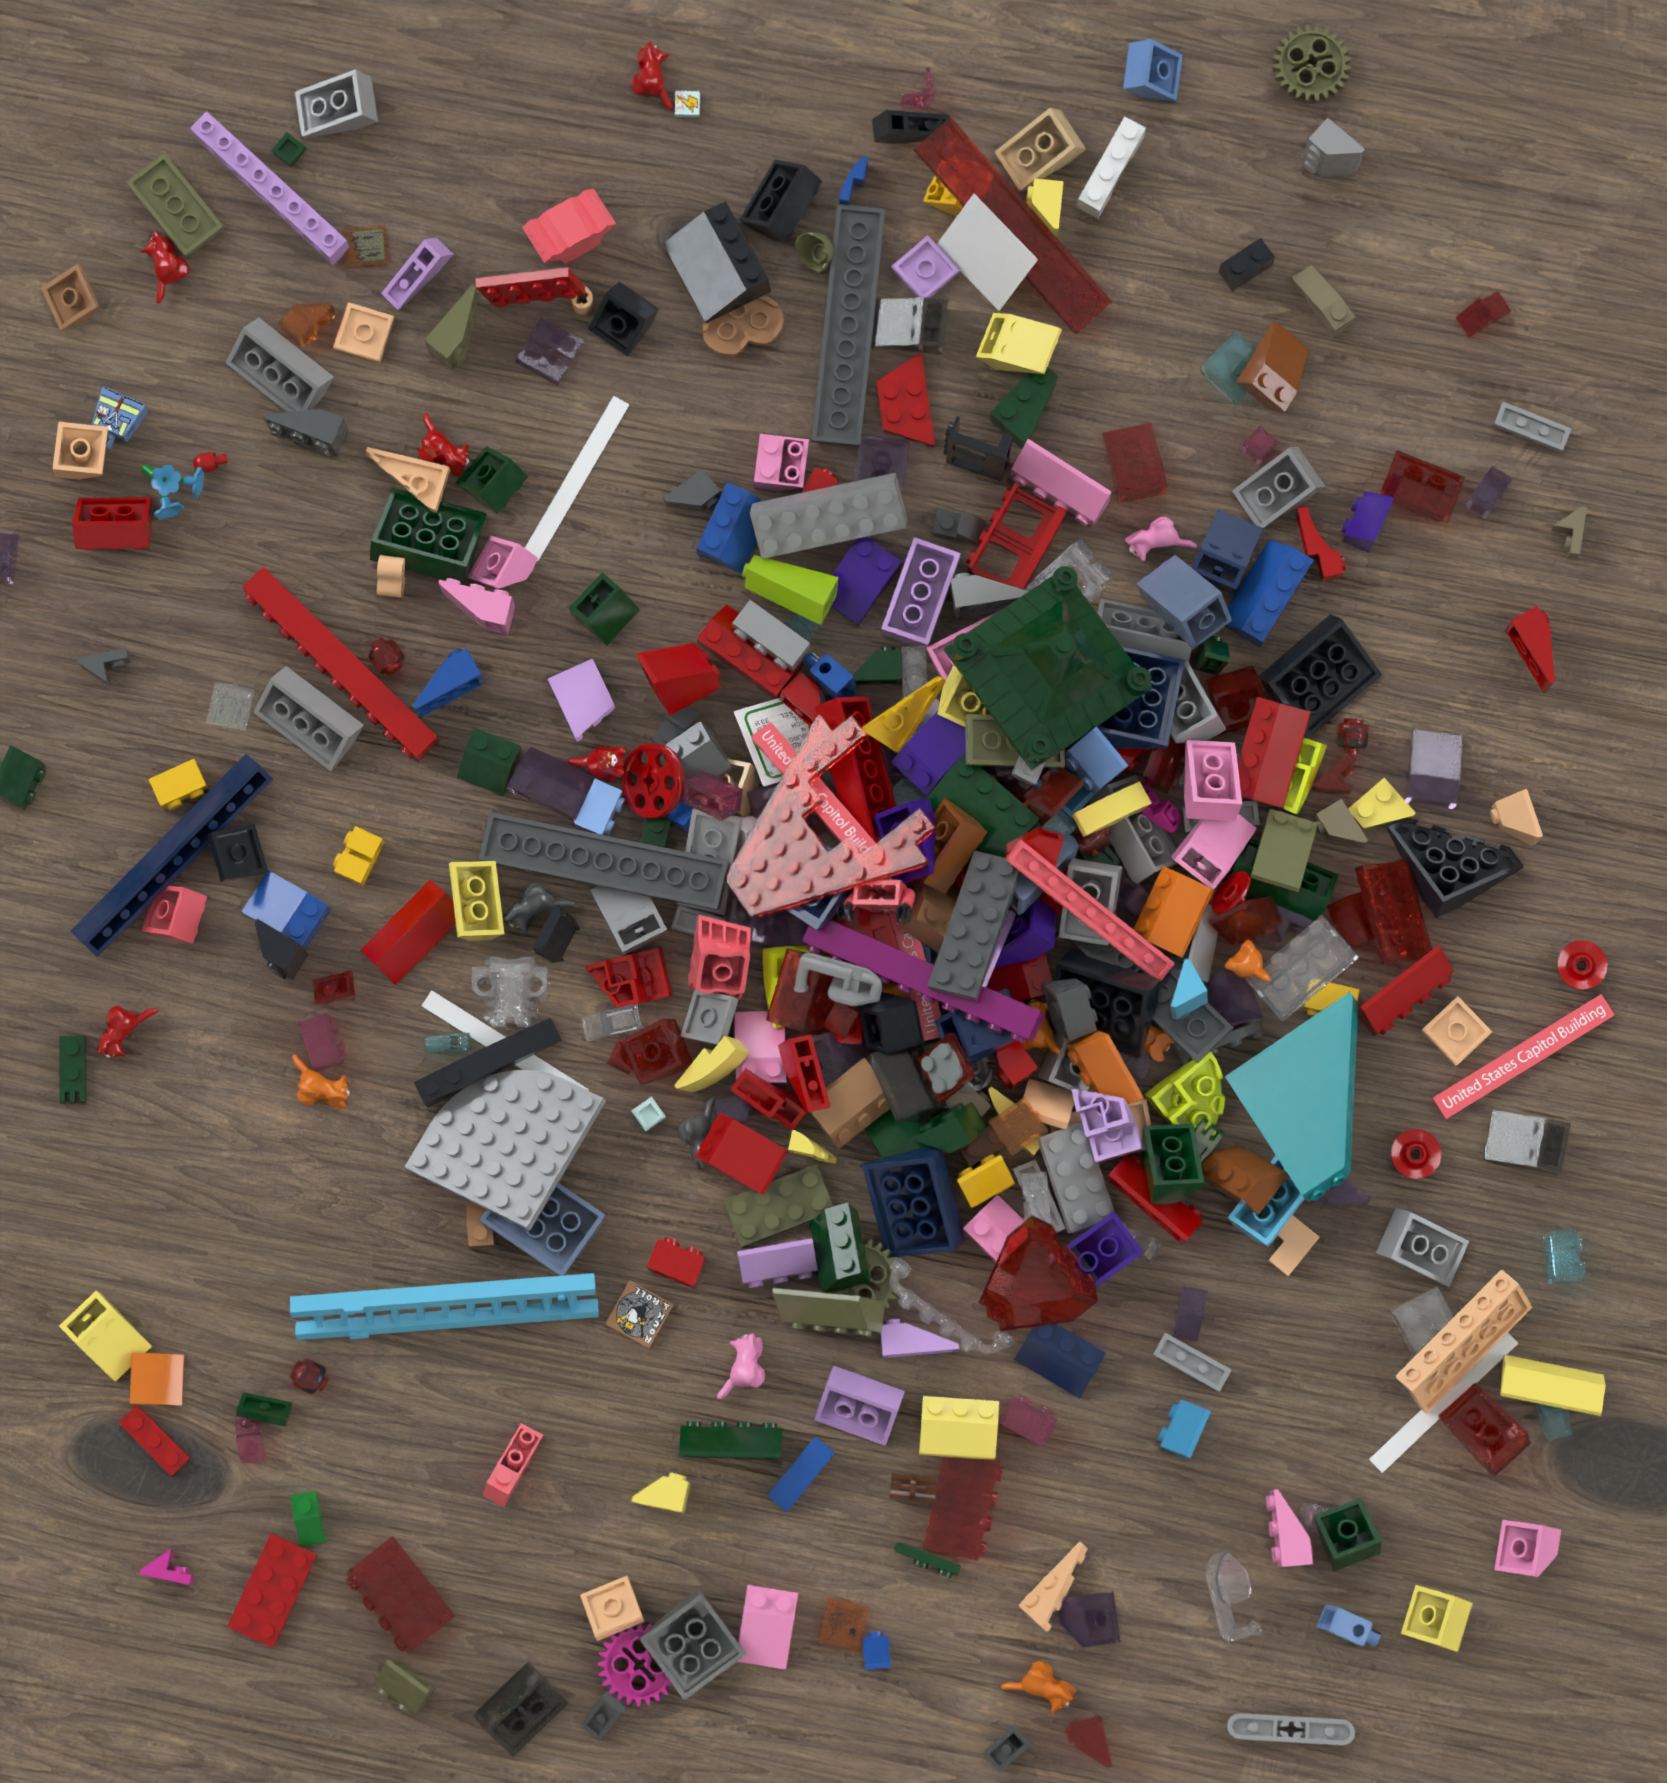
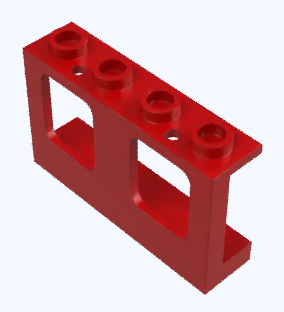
[966,482,1067,590]

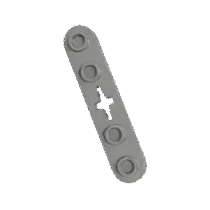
[1226,1713,1355,1745]

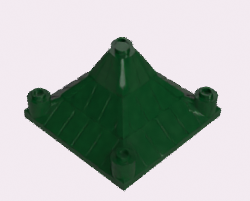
[944,566,1153,771]

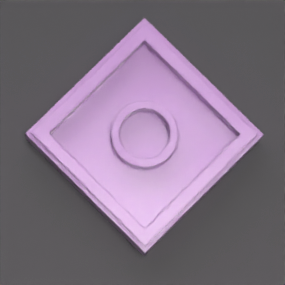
[891,235,960,304]

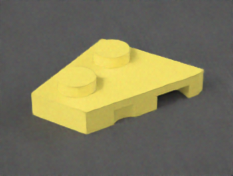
[1348,778,1416,830]

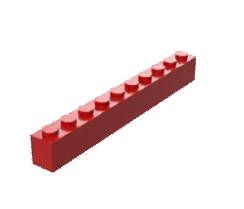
[242,567,439,762]

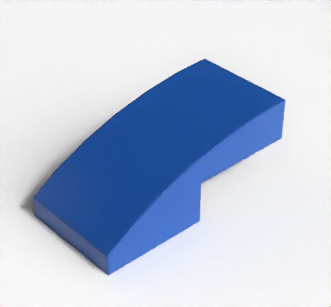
[839,156,868,205]

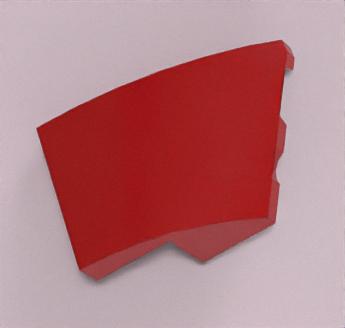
[585,947,673,1009]

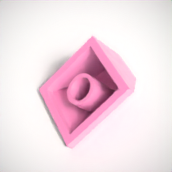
[468,536,538,589]
[1494,1520,1561,1577]

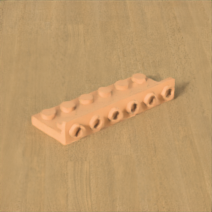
[1396,1270,1533,1414]

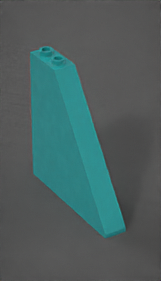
[1225,992,1358,1202]

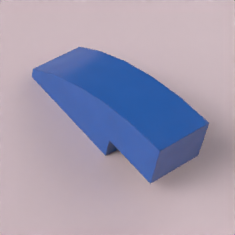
[767,1436,835,1512]

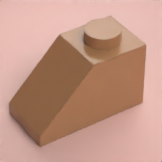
[467,1200,496,1249]

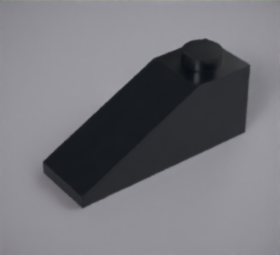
[872,110,952,144]

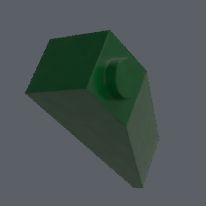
[1193,635,1230,676]

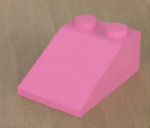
[1184,740,1242,821]
[734,1011,787,1086]
[737,1585,798,1670]

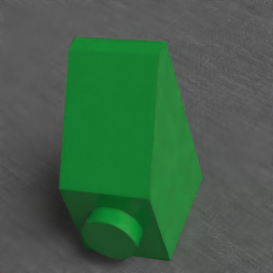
[290,1491,327,1546]

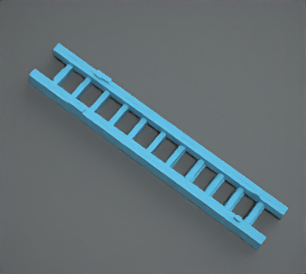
[290,1273,599,1340]

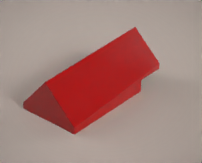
[360,879,456,986]

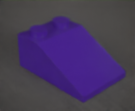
[831,537,902,626]
[891,711,966,796]
[874,799,936,884]
[994,898,1056,968]
[1052,1212,1144,1298]

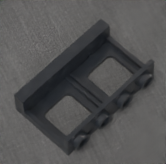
[943,416,1013,482]

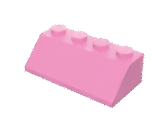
[1011,439,1111,527]

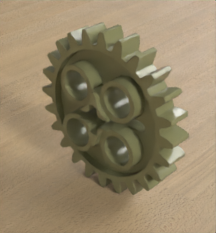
[1272,25,1352,104]
[831,1239,903,1309]

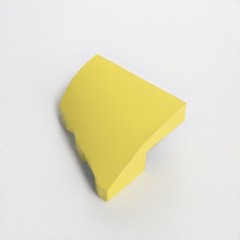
[788,1130,837,1165]

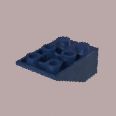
[1192,509,1263,595]
[934,989,1015,1066]

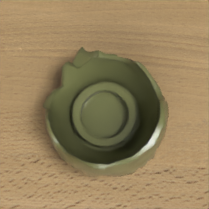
[795,232,834,273]

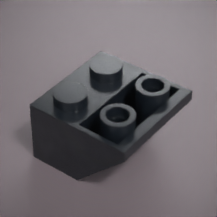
[858,992,924,1053]

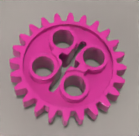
[597,1623,674,1706]

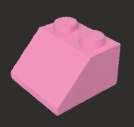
[963,1195,1033,1266]

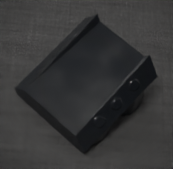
[533,905,580,963]

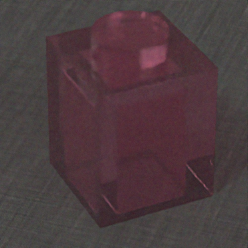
[1241,426,1278,466]

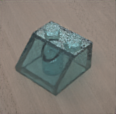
[1200,331,1256,405]
[1543,1230,1586,1285]

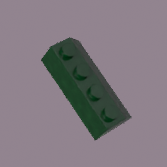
[1230,838,1338,924]
[679,1421,783,1460]

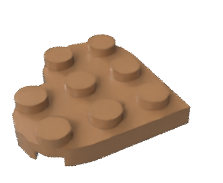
[702,295,784,357]

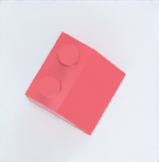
[141,885,207,944]

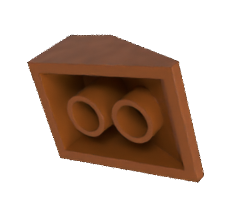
[1236,321,1309,412]

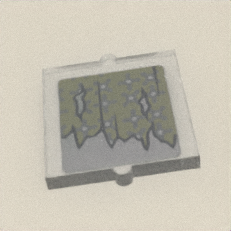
[206,681,255,732]

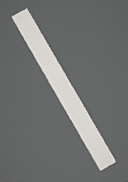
[525,396,629,561]
[422,990,589,1090]
[1369,1333,1518,1473]

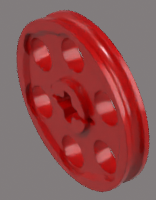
[621,743,685,818]

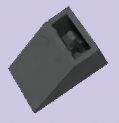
[264,409,348,457]

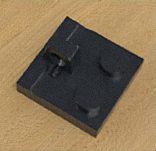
[207,824,268,882]

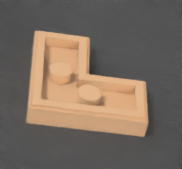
[1268,1215,1320,1277]

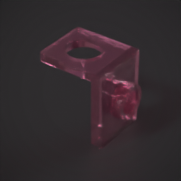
[901,67,935,108]
[235,1418,266,1464]

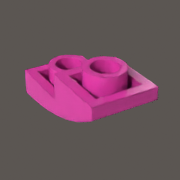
[1141,784,1183,833]

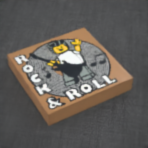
[605,1280,674,1349]

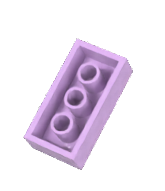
[881,537,961,650]

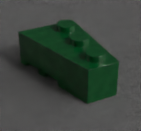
[989,367,1058,449]

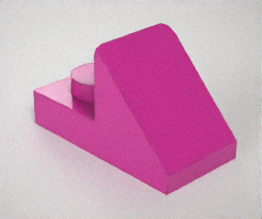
[139,1549,195,1585]

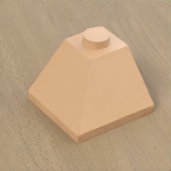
[53,422,108,480]
[1490,789,1543,845]

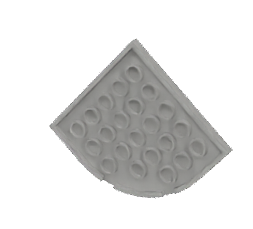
[404,1070,606,1231]

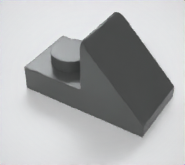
[932,509,985,545]
[77,648,131,686]
[652,706,700,745]
[581,1692,626,1740]
[982,1724,1033,1772]

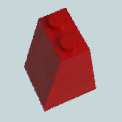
[636,643,722,716]
[695,1113,788,1195]

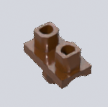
[889,1473,938,1503]

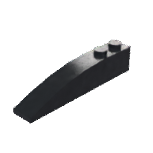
[414,1018,562,1108]

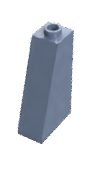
[1010,828,1079,915]

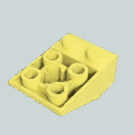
[976,313,1062,374]
[59,1291,152,1382]

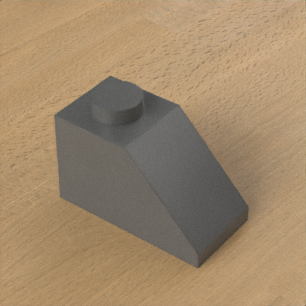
[663,468,721,511]

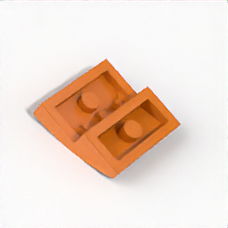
[130,1353,184,1406]

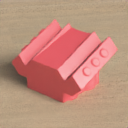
[522,189,616,264]
[688,915,751,1000]

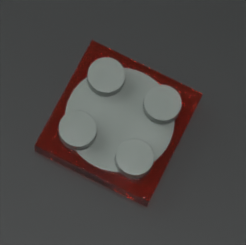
[917,1033,976,1103]

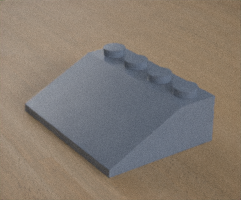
[479,1183,606,1276]

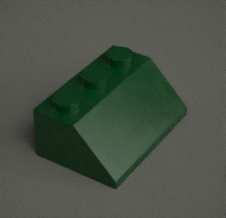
[1142,1124,1205,1204]
[810,1203,870,1293]

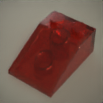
[1102,423,1168,504]
[1438,1383,1531,1477]

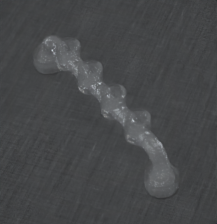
[889,1257,1014,1354]

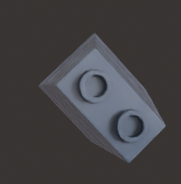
[1136,555,1232,650]

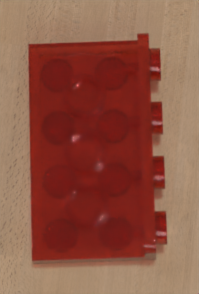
[1355,859,1433,964]
[923,1457,1004,1561]
[346,1536,455,1654]

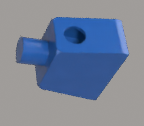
[803,652,858,700]

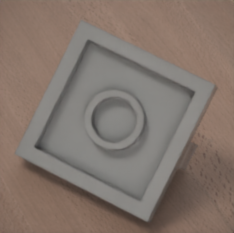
[680,990,738,1048]

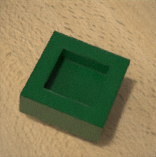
[271,132,306,167]

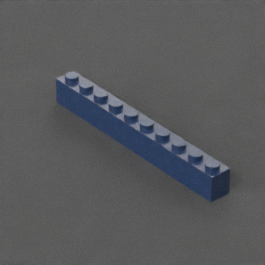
[71,754,273,957]

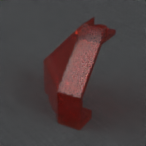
[978,1215,1098,1332]

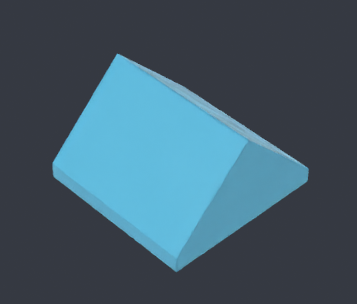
[1171,959,1208,1019]

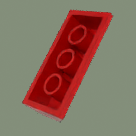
[697,604,804,699]
[1238,697,1311,808]
[1358,945,1454,1036]
[1106,1155,1203,1245]

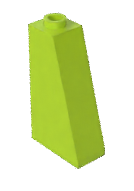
[742,555,839,625]

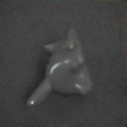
[503,882,576,933]
[678,1096,715,1170]

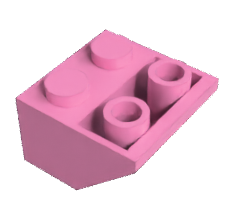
[754,434,809,491]

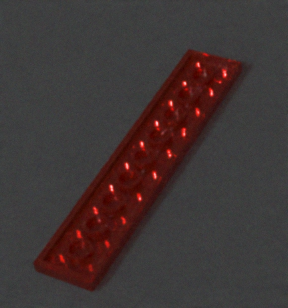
[914,117,1112,335]

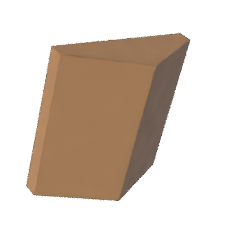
[41,264,99,331]

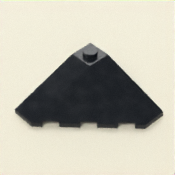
[1387,818,1524,918]

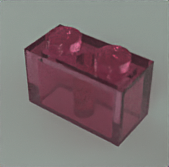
[683,771,743,821]
[298,1013,347,1072]
[998,1394,1057,1448]

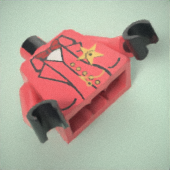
[836,879,915,923]

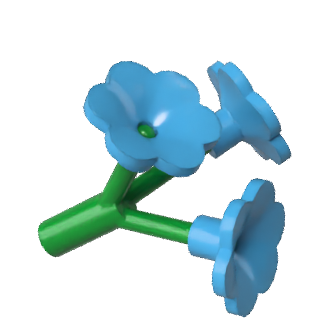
[141,464,204,520]

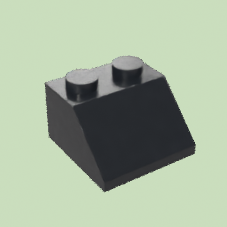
[588,282,659,356]

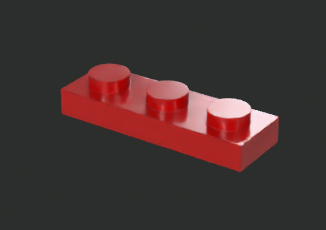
[118,1404,191,1476]

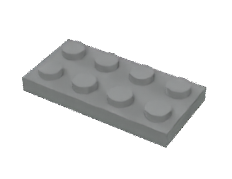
[677,807,743,915]
[1036,1121,1115,1233]

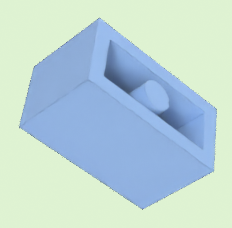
[574,779,625,835]

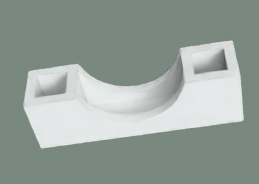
[1077,117,1146,219]

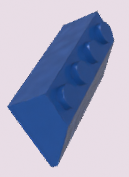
[1224,540,1314,648]

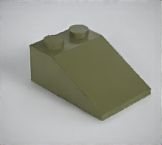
[425,285,479,371]
[1250,809,1318,892]
[375,1658,436,1715]

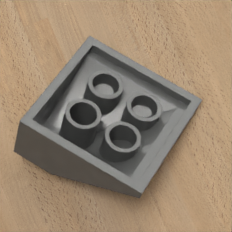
[639,1588,746,1700]

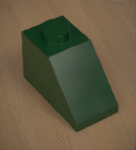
[853,646,902,685]

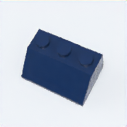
[1014,1315,1106,1398]

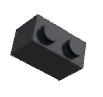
[1219,238,1275,291]

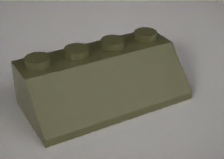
[772,1288,885,1336]

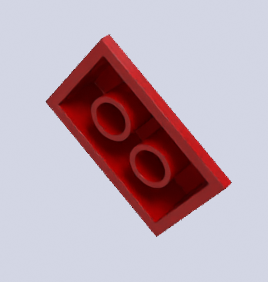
[72,497,152,551]

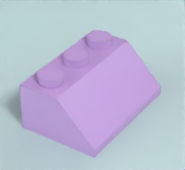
[737,1238,818,1288]
[814,1365,905,1446]

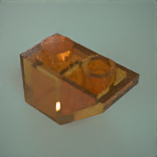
[278,303,335,347]

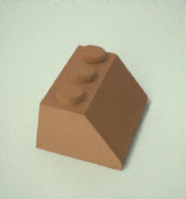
[810,1058,897,1149]

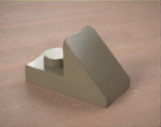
[1551,506,1587,560]

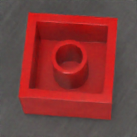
[646,1237,706,1289]

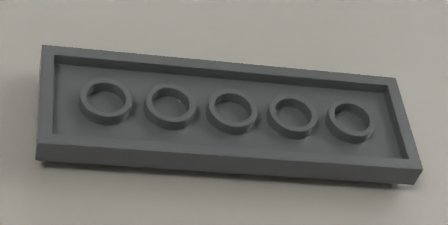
[928,851,1021,1002]

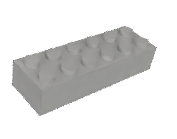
[750,473,907,559]

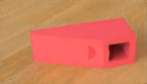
[482,1423,543,1507]

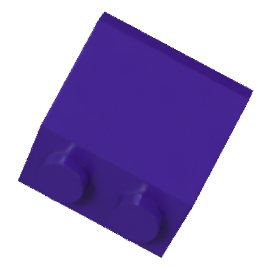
[1341,492,1394,553]

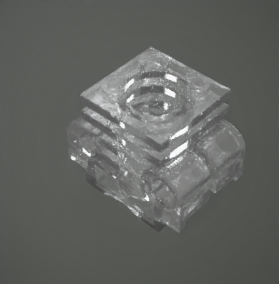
[1025,539,1114,604]
[472,957,550,1027]

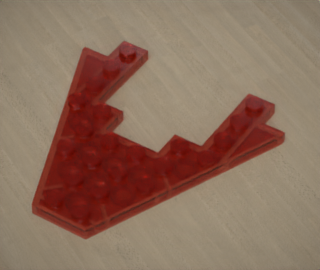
[725,714,937,918]

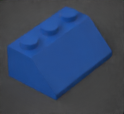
[696,482,762,574]

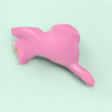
[1125,517,1198,561]
[717,1333,765,1399]

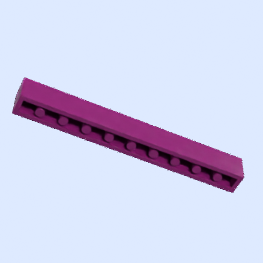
[802,920,1045,1043]

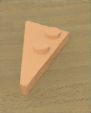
[366,447,450,513]
[1018,1542,1087,1632]

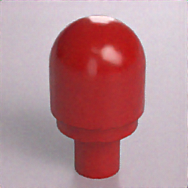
[193,452,228,473]

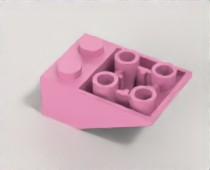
[439,578,515,635]
[1171,814,1257,889]
[1266,1489,1313,1567]

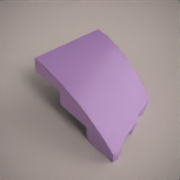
[548,658,615,741]
[1071,1089,1145,1163]

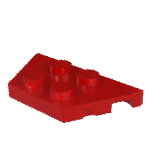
[876,354,935,447]

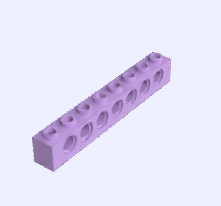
[190,111,350,265]

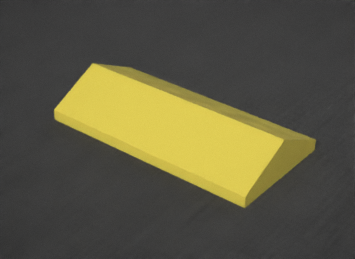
[1500,1355,1606,1416]

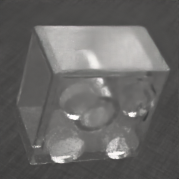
[1390,1287,1454,1356]

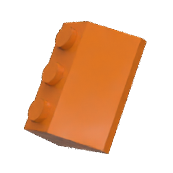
[1133,866,1214,958]
[1066,1031,1144,1104]

